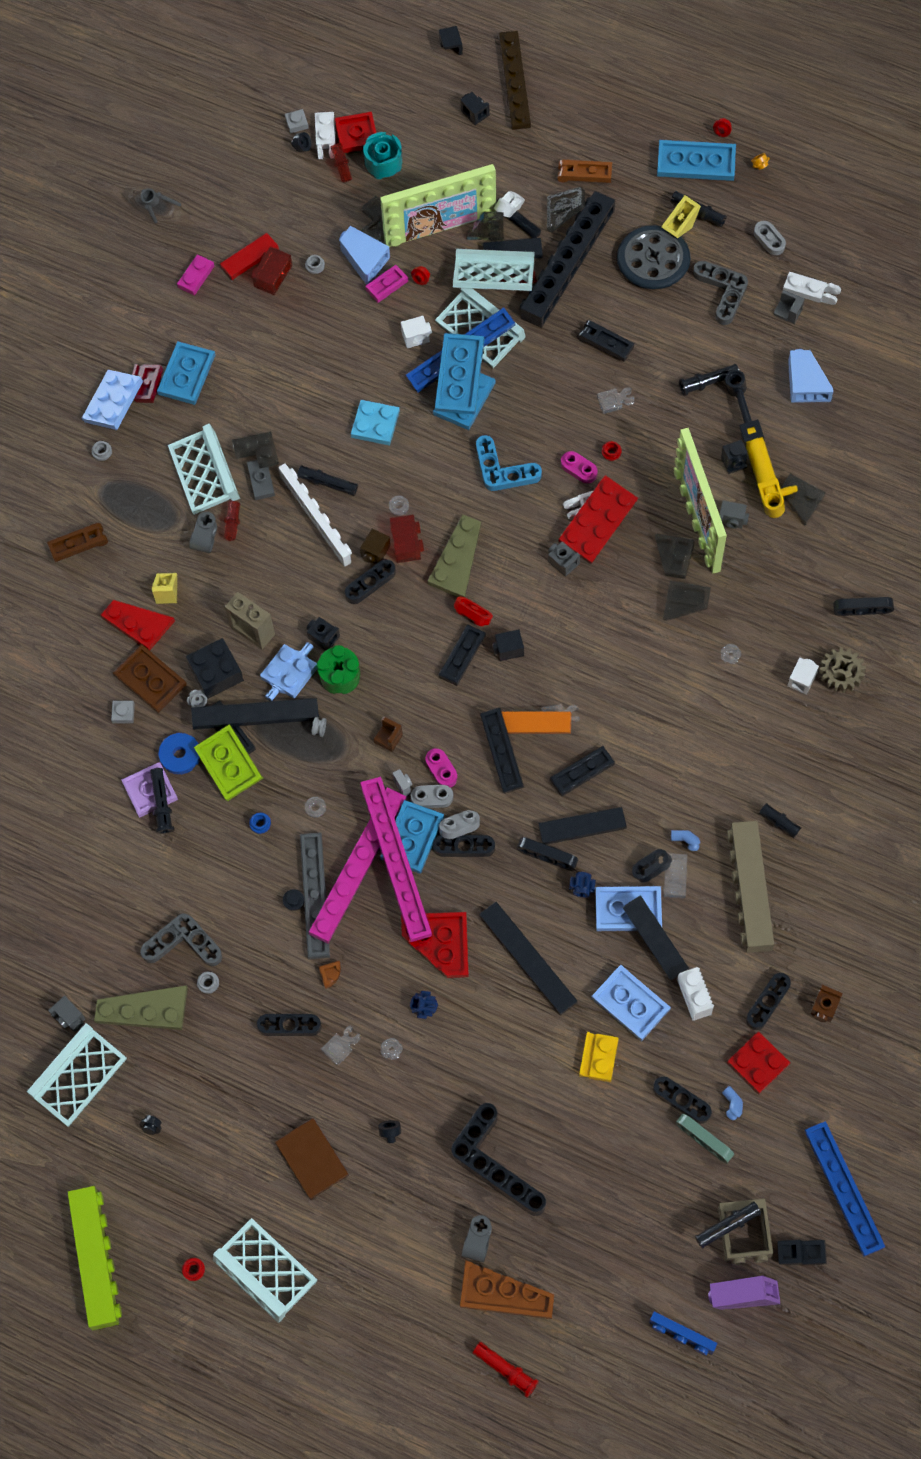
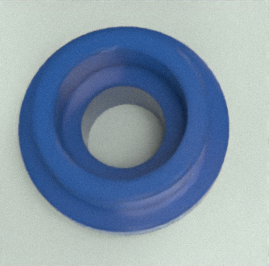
[249,813,271,834]

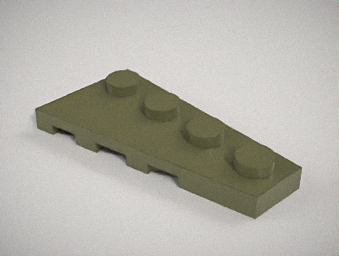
[428,515,481,597]
[94,985,188,1030]

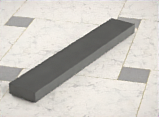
[300,833,330,960]

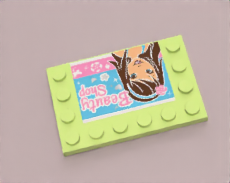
[380,164,496,247]
[674,428,727,574]

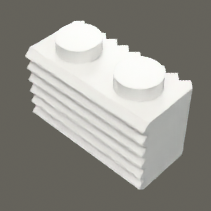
[677,967,714,1020]

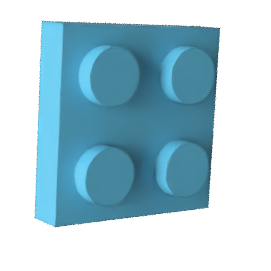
[351,400,400,446]

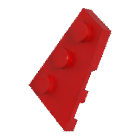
[101,600,175,651]

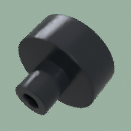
[291,132,312,153]
[378,1120,401,1143]

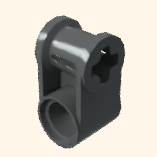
[190,512,217,553]
[461,1215,492,1263]

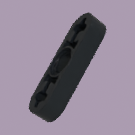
[345,559,396,604]
[833,597,894,616]
[433,835,495,857]
[516,837,578,871]
[746,973,791,1030]
[257,1014,322,1036]
[653,1076,712,1124]

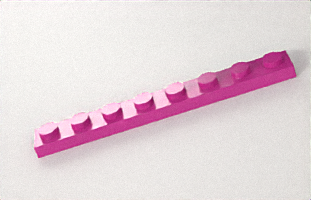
[360,777,432,942]
[309,787,406,944]

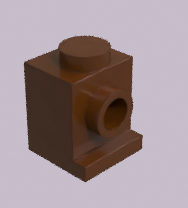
[810,985,843,1023]

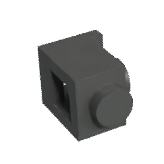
[720,500,749,529]
[548,541,580,577]
[48,996,86,1032]

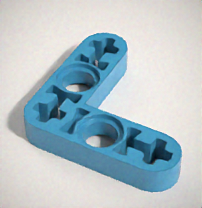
[476,435,542,491]

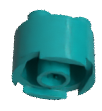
[363,132,403,179]

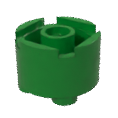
[317,645,360,694]

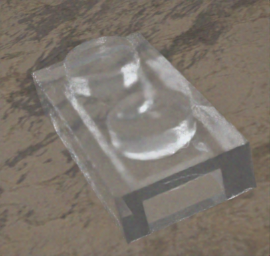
[663,853,687,898]

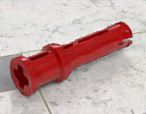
[472,1342,539,1398]

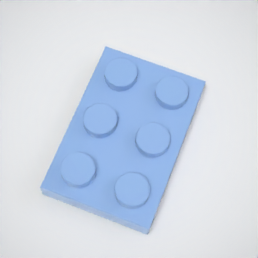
[82,370,143,430]
[595,886,662,931]
[591,965,671,1042]

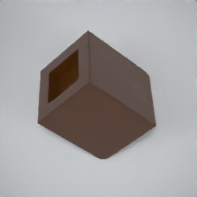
[374,717,403,752]

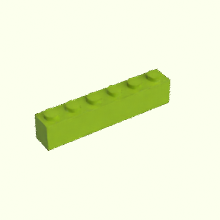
[68,1186,122,1331]

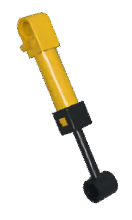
[725,370,798,518]

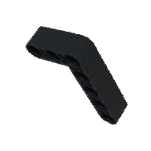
[451,1103,546,1216]

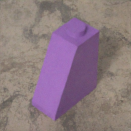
[708,1276,780,1310]

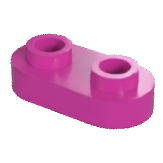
[561,451,598,484]
[425,749,457,788]

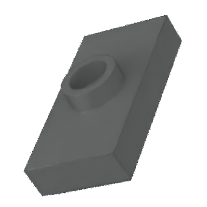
[247,458,275,500]

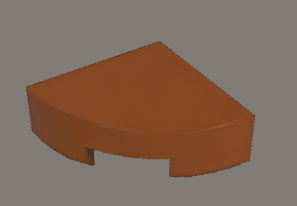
[319,960,341,989]

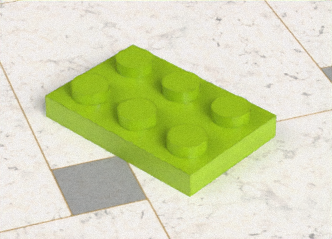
[194,725,263,801]

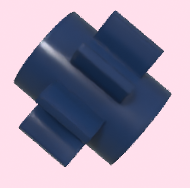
[569,872,596,898]
[410,991,438,1019]

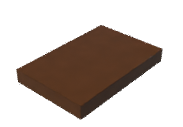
[113,644,187,713]
[275,1118,349,1200]

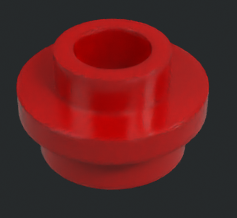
[713,118,732,137]
[411,266,430,285]
[602,441,622,461]
[182,1258,205,1281]

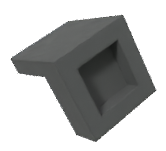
[774,290,805,324]

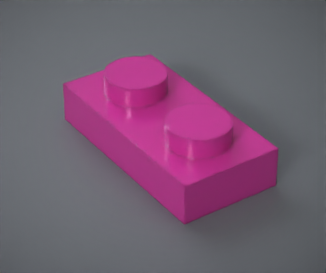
[177,254,215,296]
[365,265,408,303]

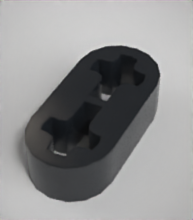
[632,849,672,882]

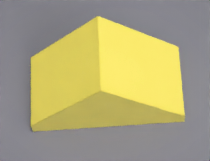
[662,195,701,238]
[152,573,177,604]

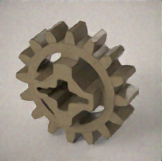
[819,647,866,693]

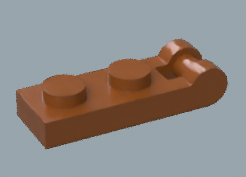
[557,160,612,183]

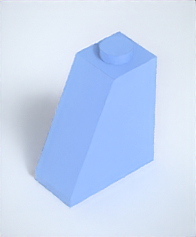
[339,226,390,284]
[788,349,833,403]

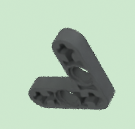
[693,261,748,325]
[140,914,222,966]

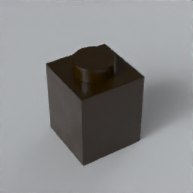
[360,528,391,564]

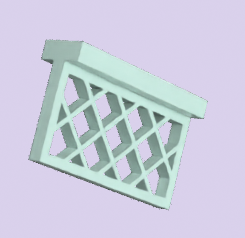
[453,249,534,291]
[435,288,526,368]
[168,424,240,515]
[27,1023,127,1127]
[213,1218,317,1323]

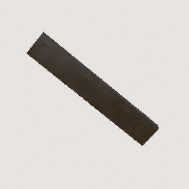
[499,31,531,130]

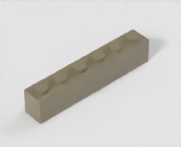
[727,821,774,953]

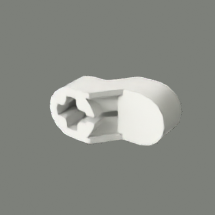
[494,191,525,217]

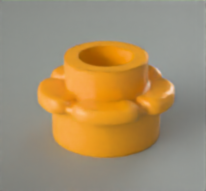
[751,153,770,170]

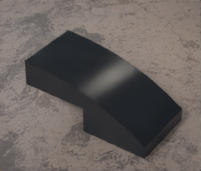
[778,1240,827,1265]

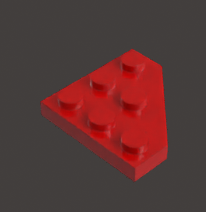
[401,912,469,978]

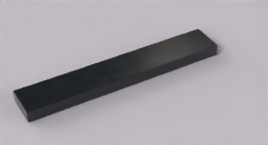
[191,698,319,730]
[479,902,578,1016]

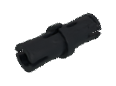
[758,803,802,839]

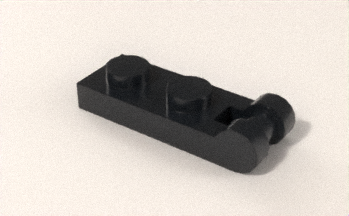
[577,320,634,362]

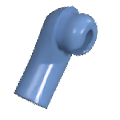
[671,830,700,851]
[722,1086,743,1120]

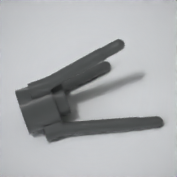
[141,188,181,224]

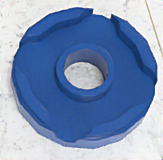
[158,733,200,775]

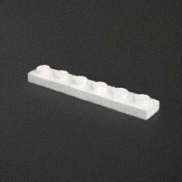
[278,464,352,567]

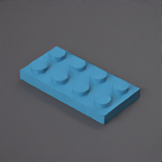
[657,140,736,181]
[435,333,485,414]

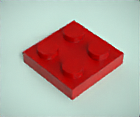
[335,112,376,154]
[727,1031,791,1095]

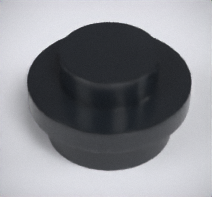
[283,889,304,911]
[140,1115,162,1135]

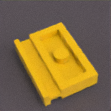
[579,1032,619,1082]

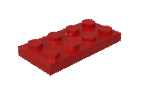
[558,475,638,564]

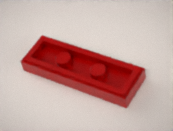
[220,233,279,280]

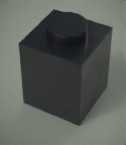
[492,629,524,661]

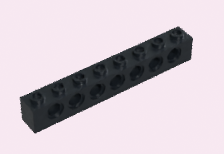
[519,191,615,328]

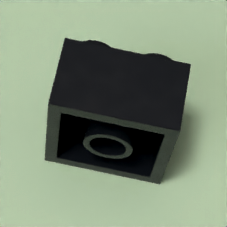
[186,638,244,699]

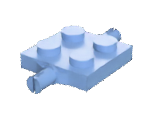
[260,642,317,702]

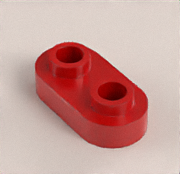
[454,597,493,627]

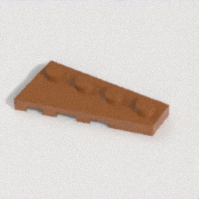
[460,1260,554,1319]

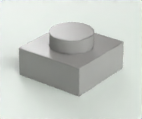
[285,109,309,134]
[111,701,135,723]
[393,769,412,796]

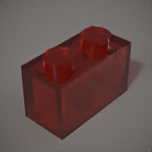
[251,246,293,296]
[390,514,424,563]

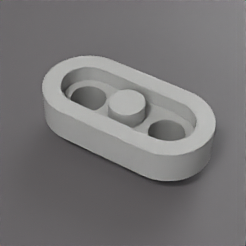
[754,221,786,255]
[411,785,453,808]
[439,810,480,839]

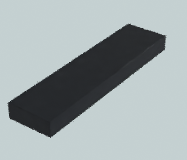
[480,707,524,794]
[538,807,627,845]
[622,895,689,981]

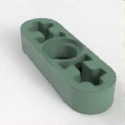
[675,1114,734,1164]

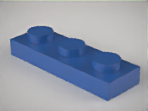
[649,1311,717,1356]

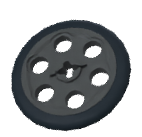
[617,225,691,290]

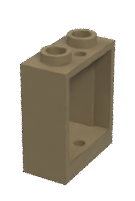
[225,592,275,650]
[718,1199,773,1265]

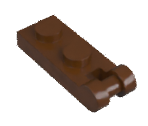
[47,523,108,562]

